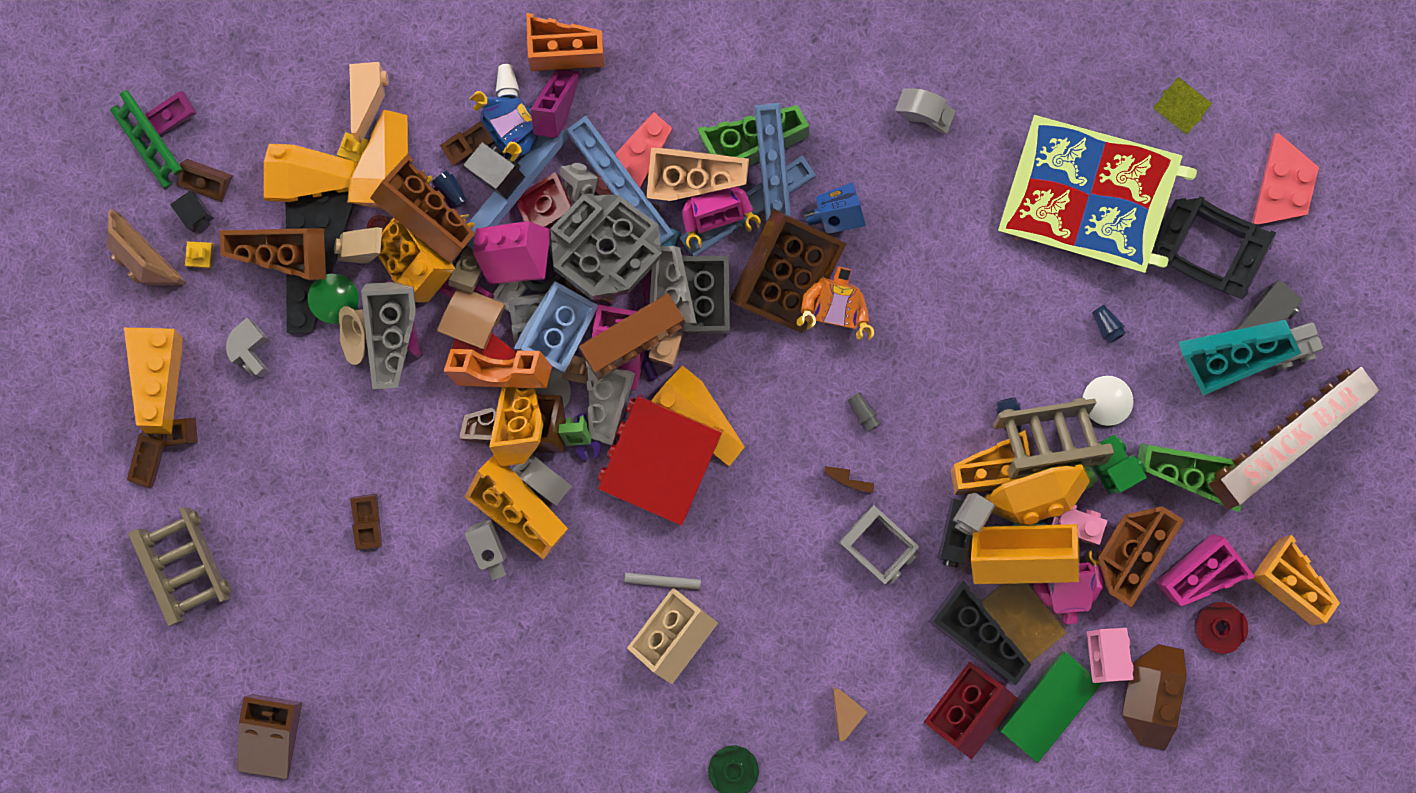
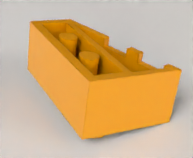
[951,430,1030,495]

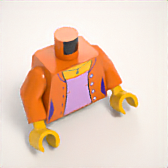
[796,266,874,340]

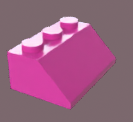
[473,221,550,285]

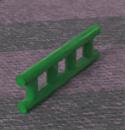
[110,90,183,190]

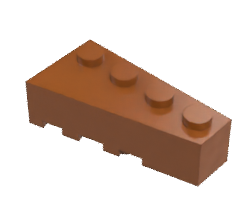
[370,154,475,264]
[219,228,326,280]
[579,293,685,380]

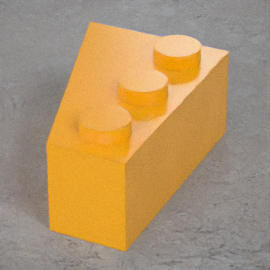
[1252,535,1340,626]

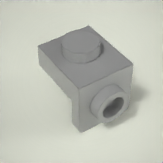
[559,163,598,202]

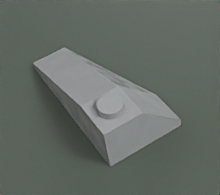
[361,282,416,389]

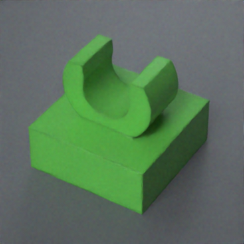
[558,416,591,446]

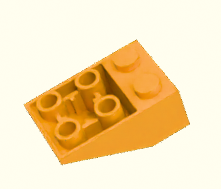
[378,217,455,302]

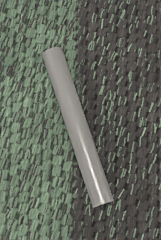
[624,573,701,590]

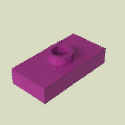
[145,91,197,137]

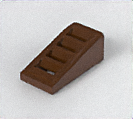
[142,418,198,447]

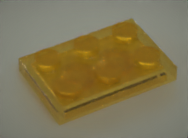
[981,583,1067,663]

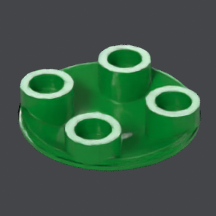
[308,274,359,324]

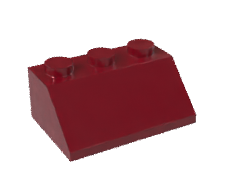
[924,661,1018,760]

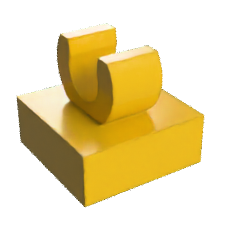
[337,132,369,163]
[185,241,214,269]

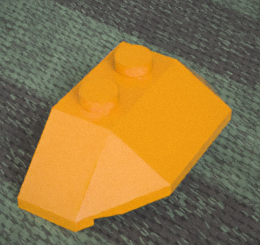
[984,464,1090,526]

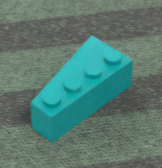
[1178,320,1302,396]

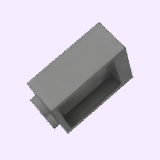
[838,505,919,585]

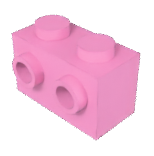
[1047,505,1108,545]
[1087,628,1133,683]

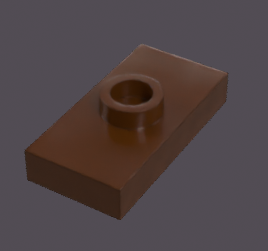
[127,432,166,488]

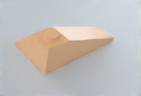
[646,148,749,201]

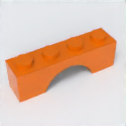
[444,349,552,388]

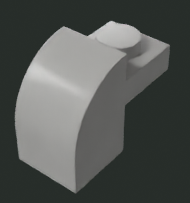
[895,88,956,133]
[226,318,269,377]
[512,454,572,506]

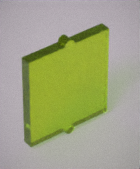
[1153,77,1212,135]

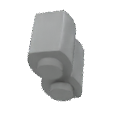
[953,493,995,535]

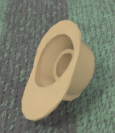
[339,306,367,365]

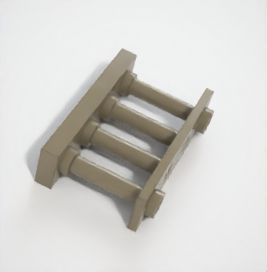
[993,398,1114,479]
[128,507,232,626]

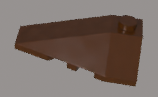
[459,394,566,453]

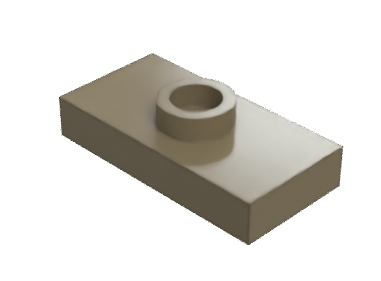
[448,245,482,293]

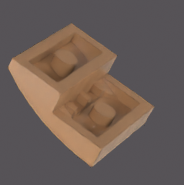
[437,288,506,350]

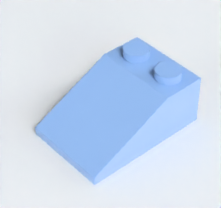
[514,281,598,373]

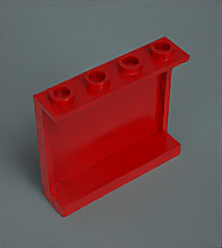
[597,394,723,526]

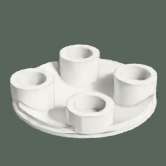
[1082,376,1133,426]

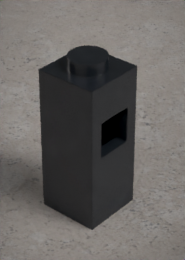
[938,499,972,568]

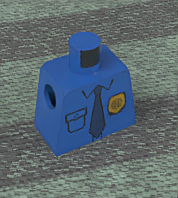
[804,182,866,234]

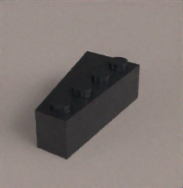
[928,580,1031,685]

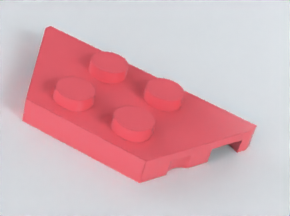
[1252,133,1319,225]

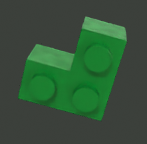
[1093,434,1147,494]

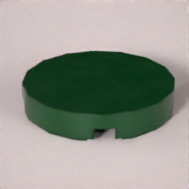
[708,745,759,793]

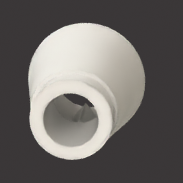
[495,64,520,99]

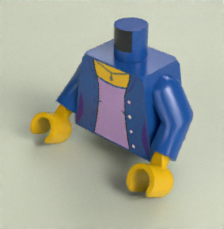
[469,91,536,162]

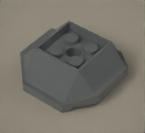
[550,194,662,300]

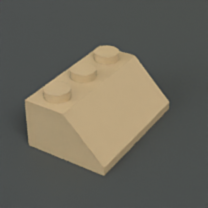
[627,588,718,684]

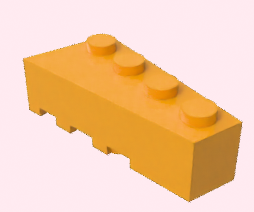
[124,327,183,434]
[465,455,568,560]

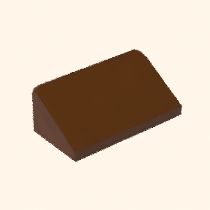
[176,159,233,202]

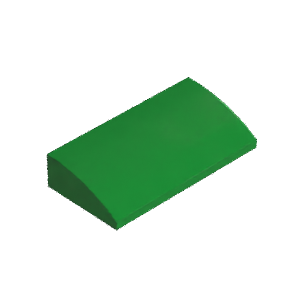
[998,651,1102,763]

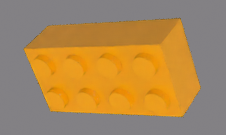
[971,524,1079,584]

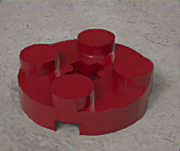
[1194,602,1248,654]

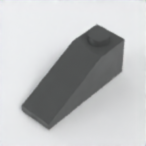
[1233,280,1303,330]

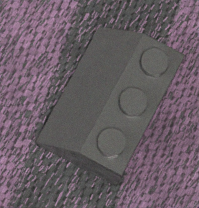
[680,256,730,335]

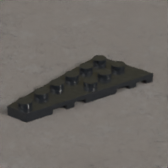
[285,190,354,334]

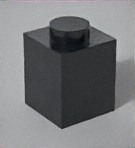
[170,190,214,232]

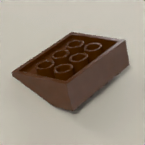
[730,208,847,333]

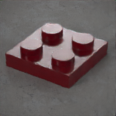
[516,172,572,229]

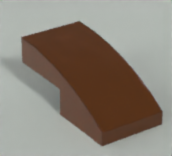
[439,121,495,166]
[823,466,874,494]
[350,494,382,550]

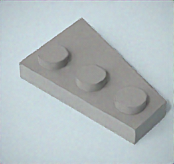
[650,246,696,324]
[586,362,635,445]

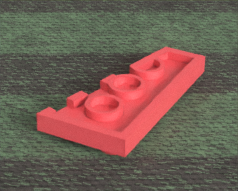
[595,112,672,195]

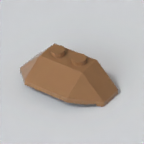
[107,208,187,286]

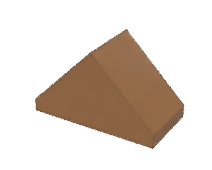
[832,687,867,741]

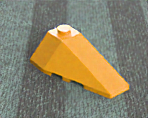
[264,144,359,202]

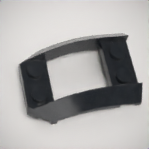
[1154,196,1276,300]

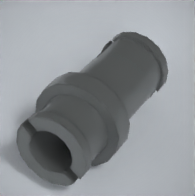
[847,392,881,432]

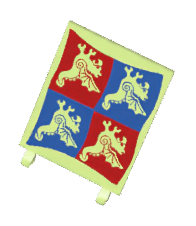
[998,115,1197,273]

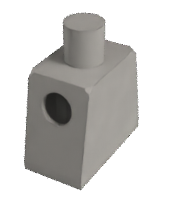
[464,518,506,580]

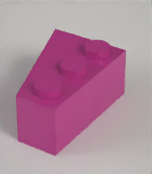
[1155,534,1255,606]

